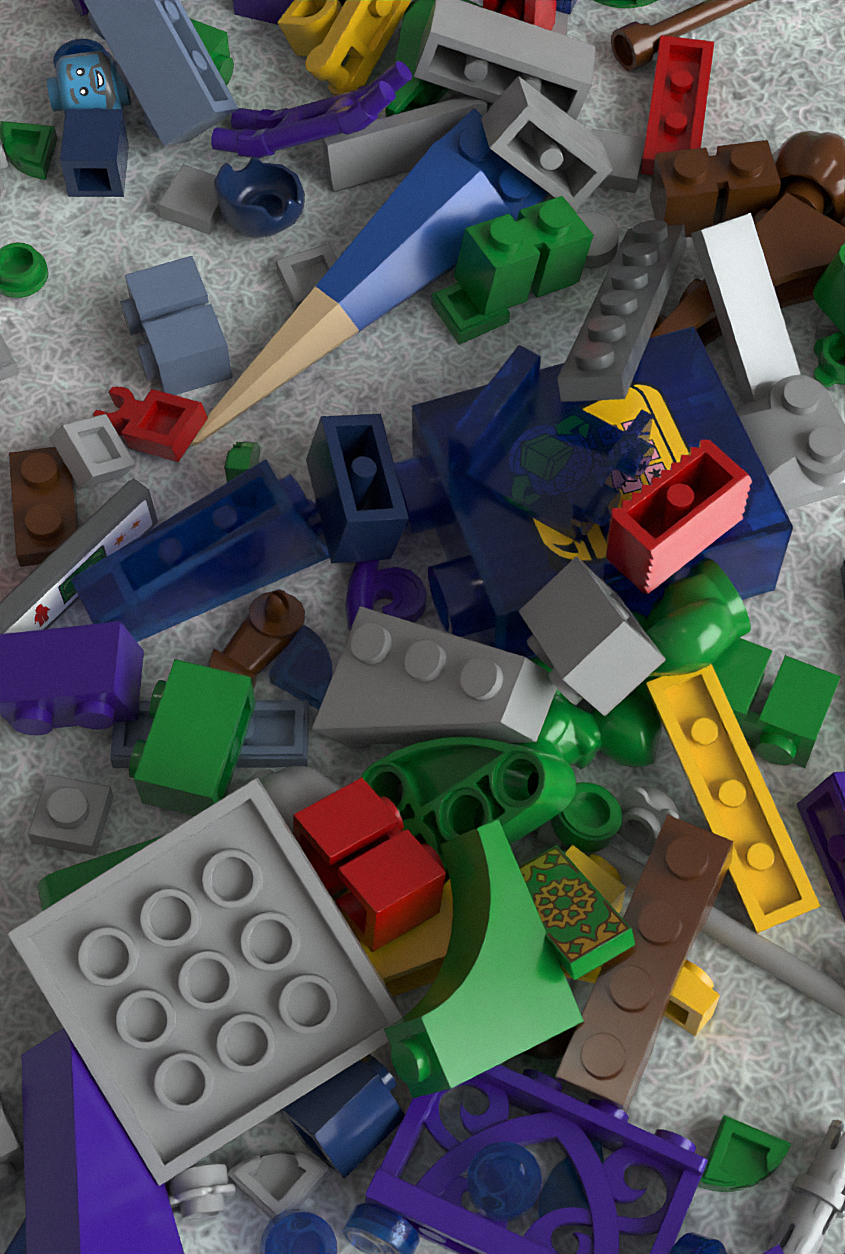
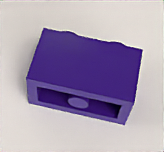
[0,621,144,735]

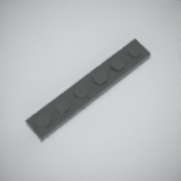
[557,220,686,402]

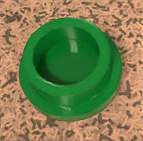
[0,242,49,298]

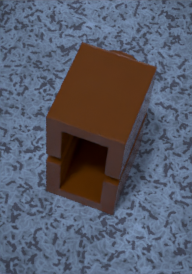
[650,140,781,238]

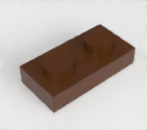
[9,447,79,567]

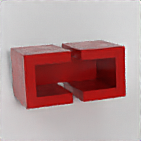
[292,777,446,952]

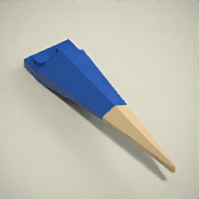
[190,108,550,446]

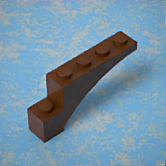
[644,192,845,382]

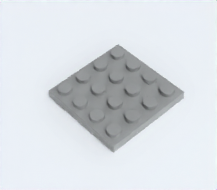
[7,778,404,1186]

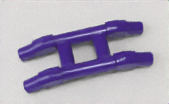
[211,61,412,159]

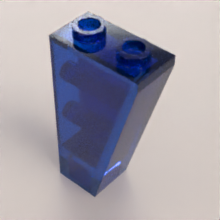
[71,459,330,642]

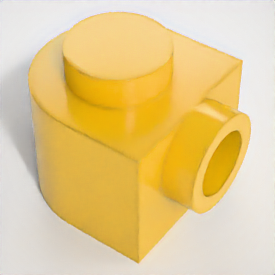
[277,0,343,57]

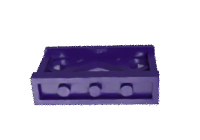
[365,1064,708,1254]

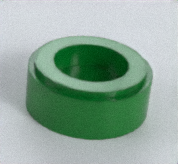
[551,782,622,852]

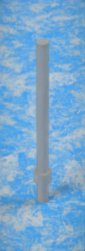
[535,819,845,1018]

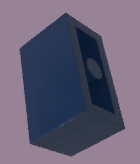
[306,414,409,564]

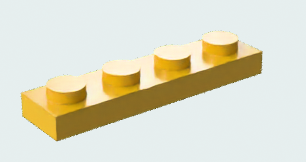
[645,664,820,933]

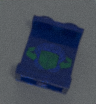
[448,345,655,544]

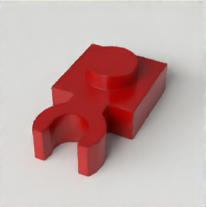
[93,386,208,462]

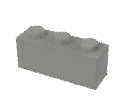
[414,0,596,120]

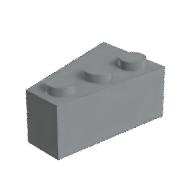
[312,606,557,748]

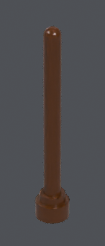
[611,0,758,71]

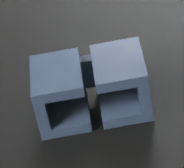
[120,256,232,395]

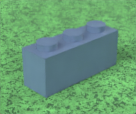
[84,0,239,146]

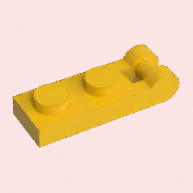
[305,0,411,96]

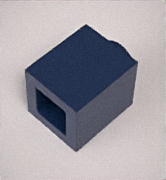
[60,108,129,197]
[280,1054,405,1179]

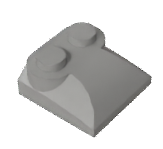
[699,375,845,523]

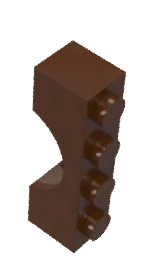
[555,814,733,1114]

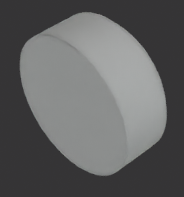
[577,211,619,269]

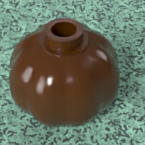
[772,131,845,224]

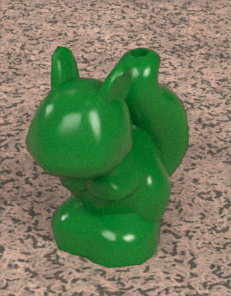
[629,557,751,677]
[511,657,662,797]

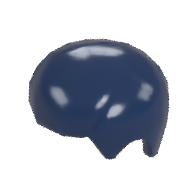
[214,157,305,238]

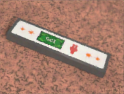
[0,478,158,634]

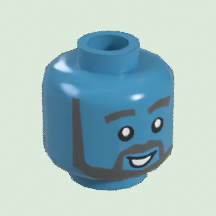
[47,50,131,114]

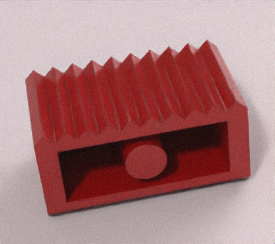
[606,440,752,594]

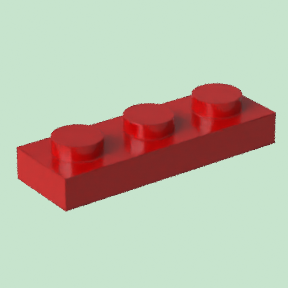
[641,35,714,175]

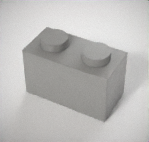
[481,76,613,211]
[519,556,666,716]

